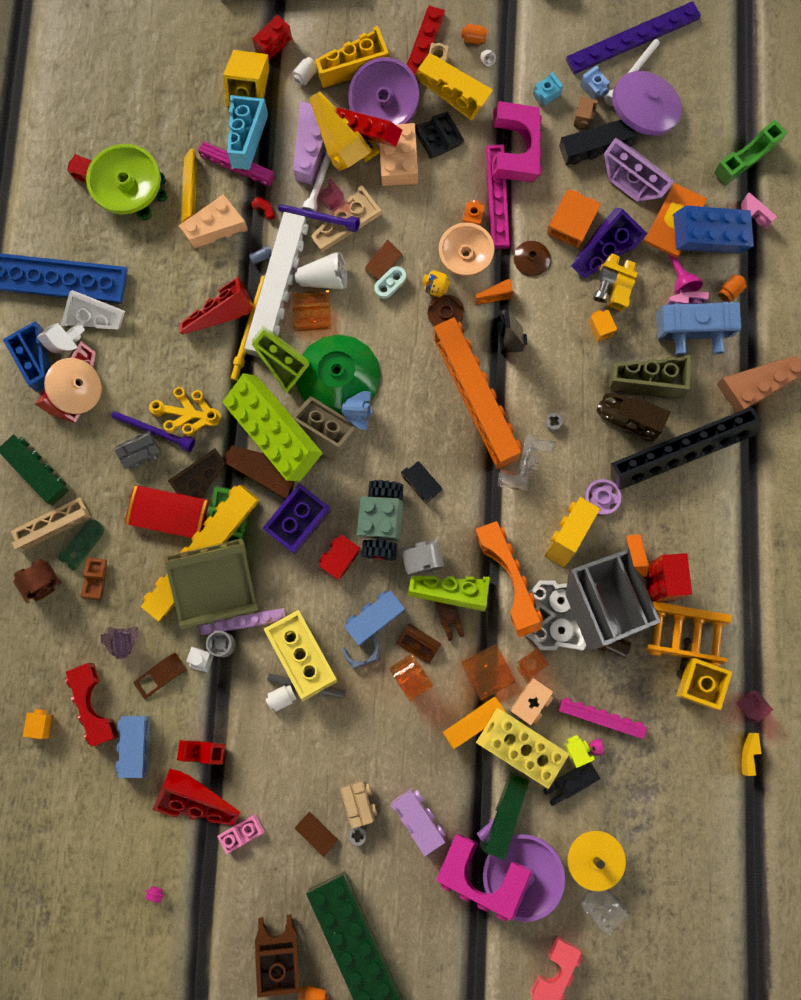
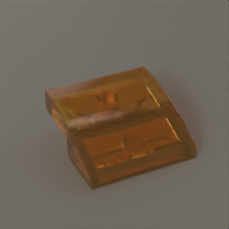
[292,290,331,332]
[461,644,516,700]

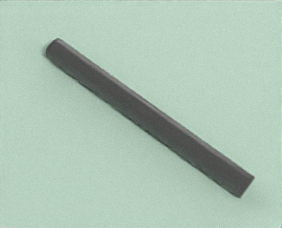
[267,673,345,699]

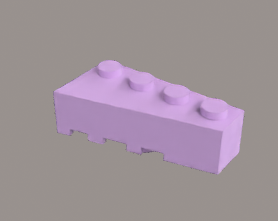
[293,101,326,185]

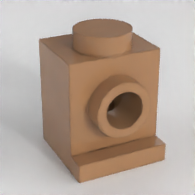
[574,96,598,129]

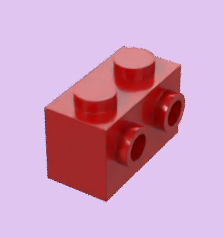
[252,15,292,60]

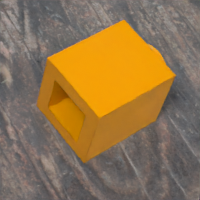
[588,310,617,342]
[23,709,53,739]

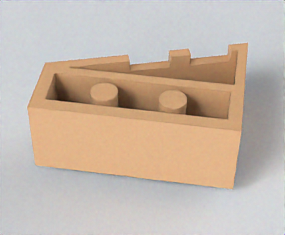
[179,194,248,248]

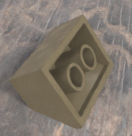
[292,396,357,461]

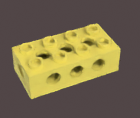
[264,610,337,702]
[476,708,569,789]

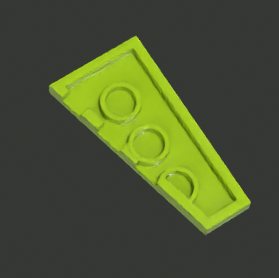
[407,576,490,611]

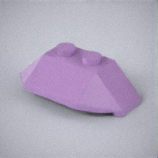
[604,138,674,202]

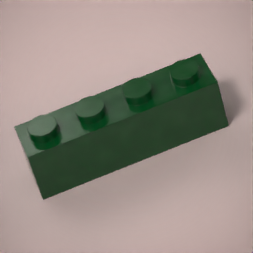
[0,434,70,506]

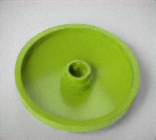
[86,144,161,214]

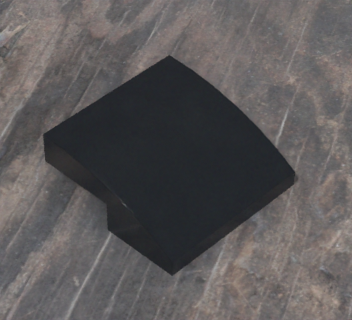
[415,112,464,159]

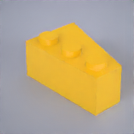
[544,497,600,568]

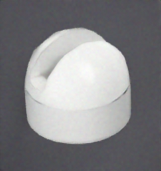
[480,49,496,66]

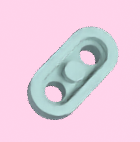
[374,266,406,299]

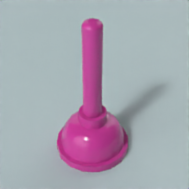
[667,254,703,295]

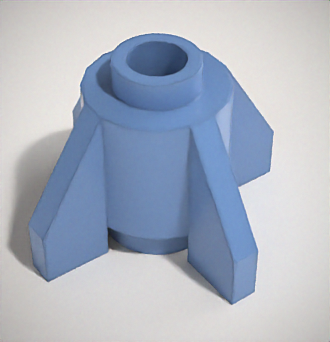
[342,391,374,430]

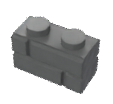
[114,430,160,470]

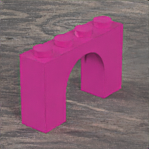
[492,101,542,183]
[436,834,534,922]

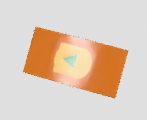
[644,183,707,258]

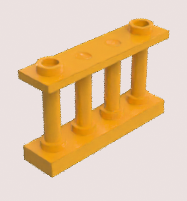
[643,601,732,667]

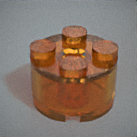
[389,653,433,701]

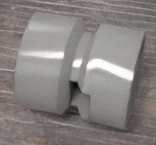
[206,631,236,658]

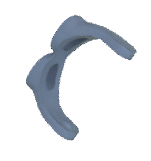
[342,635,380,669]

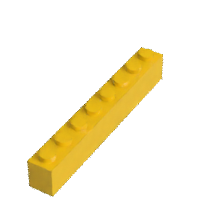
[140,485,260,622]

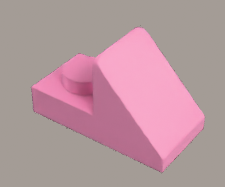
[741,193,777,229]

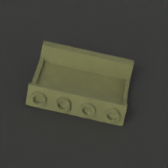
[164,539,258,629]

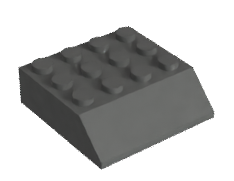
[565,549,661,651]

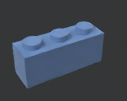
[344,590,405,646]
[116,716,150,778]

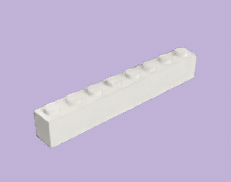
[244,212,309,357]

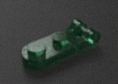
[58,520,104,570]

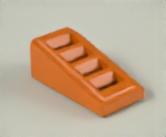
[475,279,513,305]

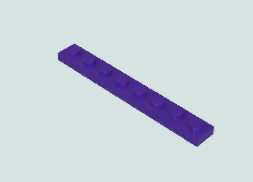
[566,1,701,75]

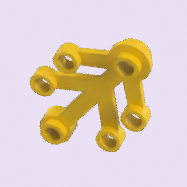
[149,387,221,437]

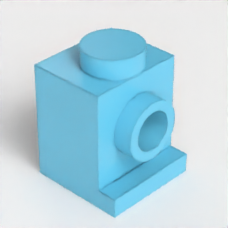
[533,72,563,106]

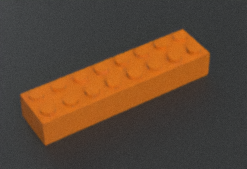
[433,317,522,470]

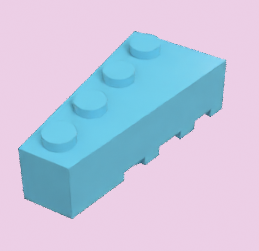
[227,95,268,170]

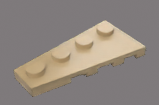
[311,185,382,253]

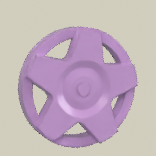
[585,479,621,515]

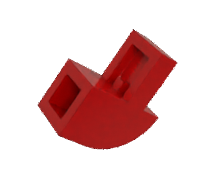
[177,740,225,764]

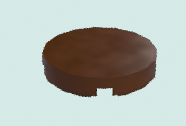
[427,294,464,327]

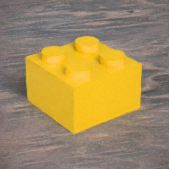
[676,658,732,710]

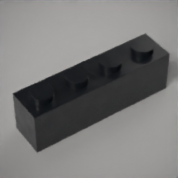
[559,119,637,165]

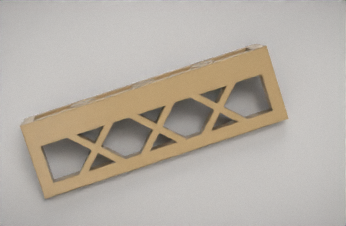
[11,497,91,552]

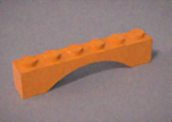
[475,521,543,638]

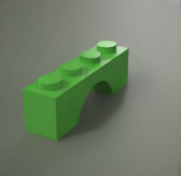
[714,120,787,186]

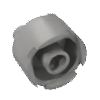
[401,540,444,575]

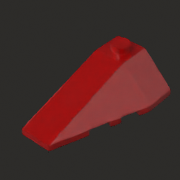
[179,277,254,335]
[35,341,96,423]
[152,768,240,826]

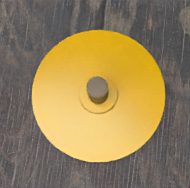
[568,831,626,891]

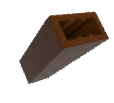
[225,445,295,500]

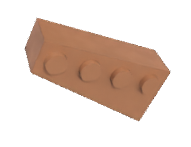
[717,355,801,413]

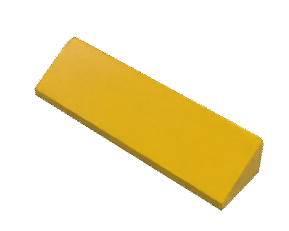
[181,149,198,224]

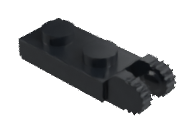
[543,762,601,806]

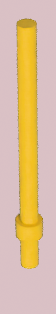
[230,276,265,381]

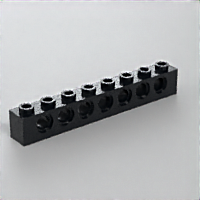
[611,407,762,490]

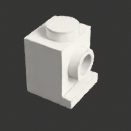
[186,647,214,673]

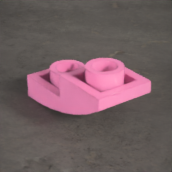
[666,291,709,305]
[217,814,265,854]

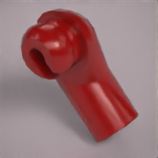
[251,197,276,220]

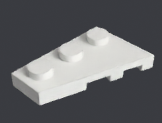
[60,290,125,330]

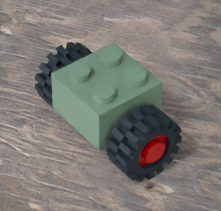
[357,480,404,561]

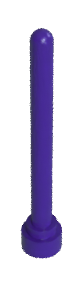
[278,204,360,232]
[111,411,196,453]

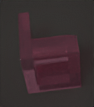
[318,178,345,212]
[737,691,773,723]

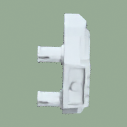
[525,581,586,651]

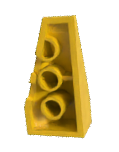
[309,92,372,171]

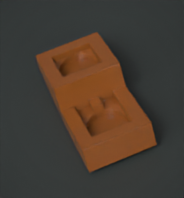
[81,557,107,601]

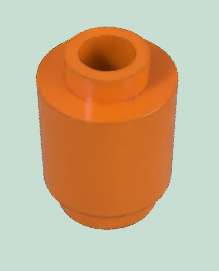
[461,23,487,45]
[718,275,747,303]
[298,985,329,1000]

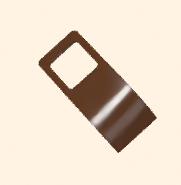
[134,653,187,699]

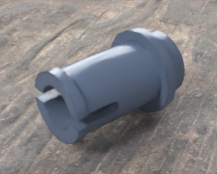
[249,246,272,265]

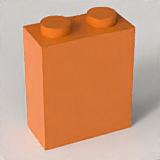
[547,189,601,249]

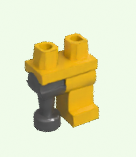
[593,254,638,312]

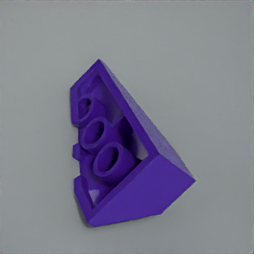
[571,207,648,278]

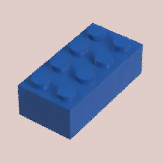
[673,205,754,254]

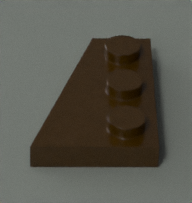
[168,448,226,498]

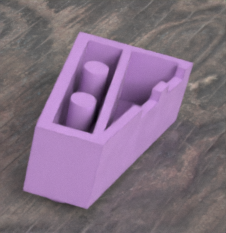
[391,788,446,856]

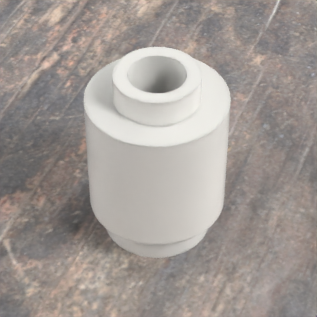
[292,57,317,85]
[266,685,297,711]

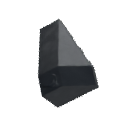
[497,309,527,353]

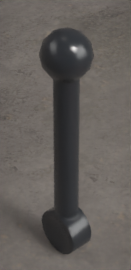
[676,637,691,678]

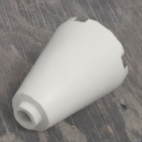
[295,252,348,289]

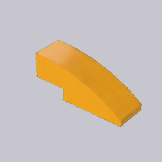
[442,697,505,749]

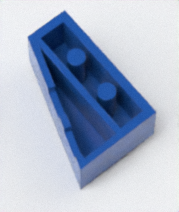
[2,321,50,392]

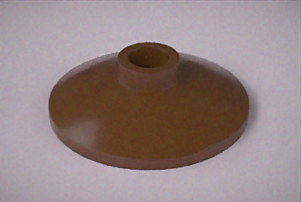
[514,241,550,276]

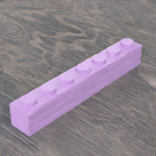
[200,608,286,636]

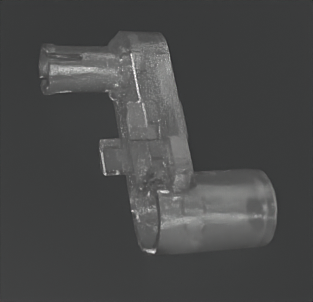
[498,434,556,491]

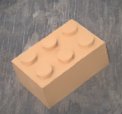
[380,123,418,186]

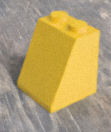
[223,50,269,107]

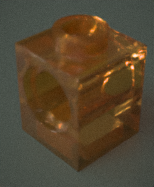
[516,648,549,678]

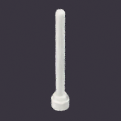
[604,39,660,107]
[302,151,331,212]

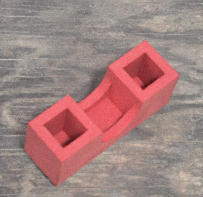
[530,935,582,1000]

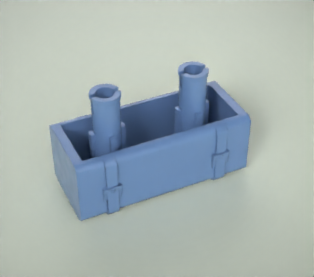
[656,302,741,356]

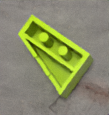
[252,326,310,394]

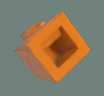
[462,200,485,226]

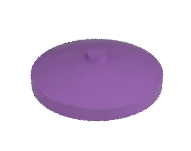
[348,57,420,124]
[612,71,682,136]
[483,834,566,922]

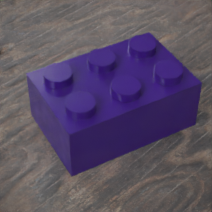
[263,483,331,555]

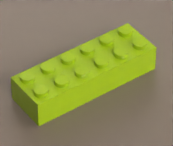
[222,373,323,481]

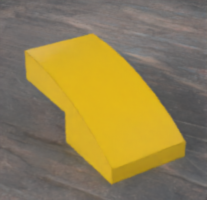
[741,733,761,776]

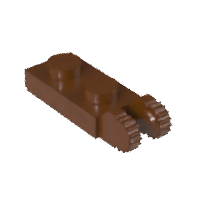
[434,601,464,641]

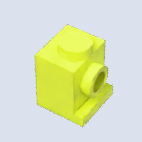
[564,734,595,768]

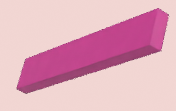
[486,145,510,249]

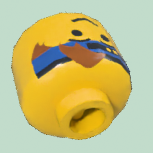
[422,270,451,297]

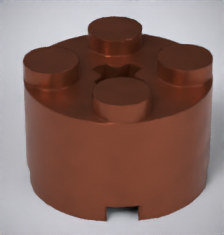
[13,559,61,603]

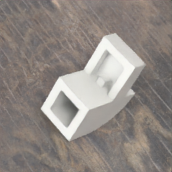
[37,323,85,354]

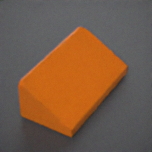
[626,534,649,578]

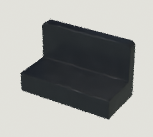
[401,461,442,504]

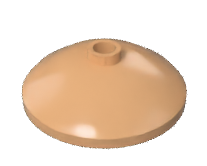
[439,223,494,276]
[44,358,102,414]

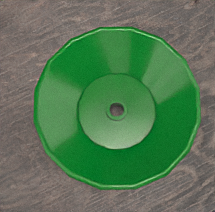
[297,334,381,416]

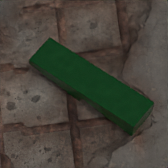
[482,772,529,860]

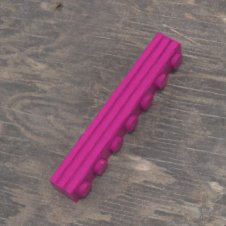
[198,141,275,186]
[558,697,647,739]

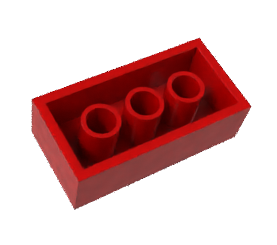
[644,553,692,603]

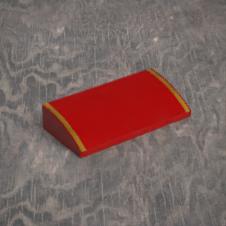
[125,485,209,538]

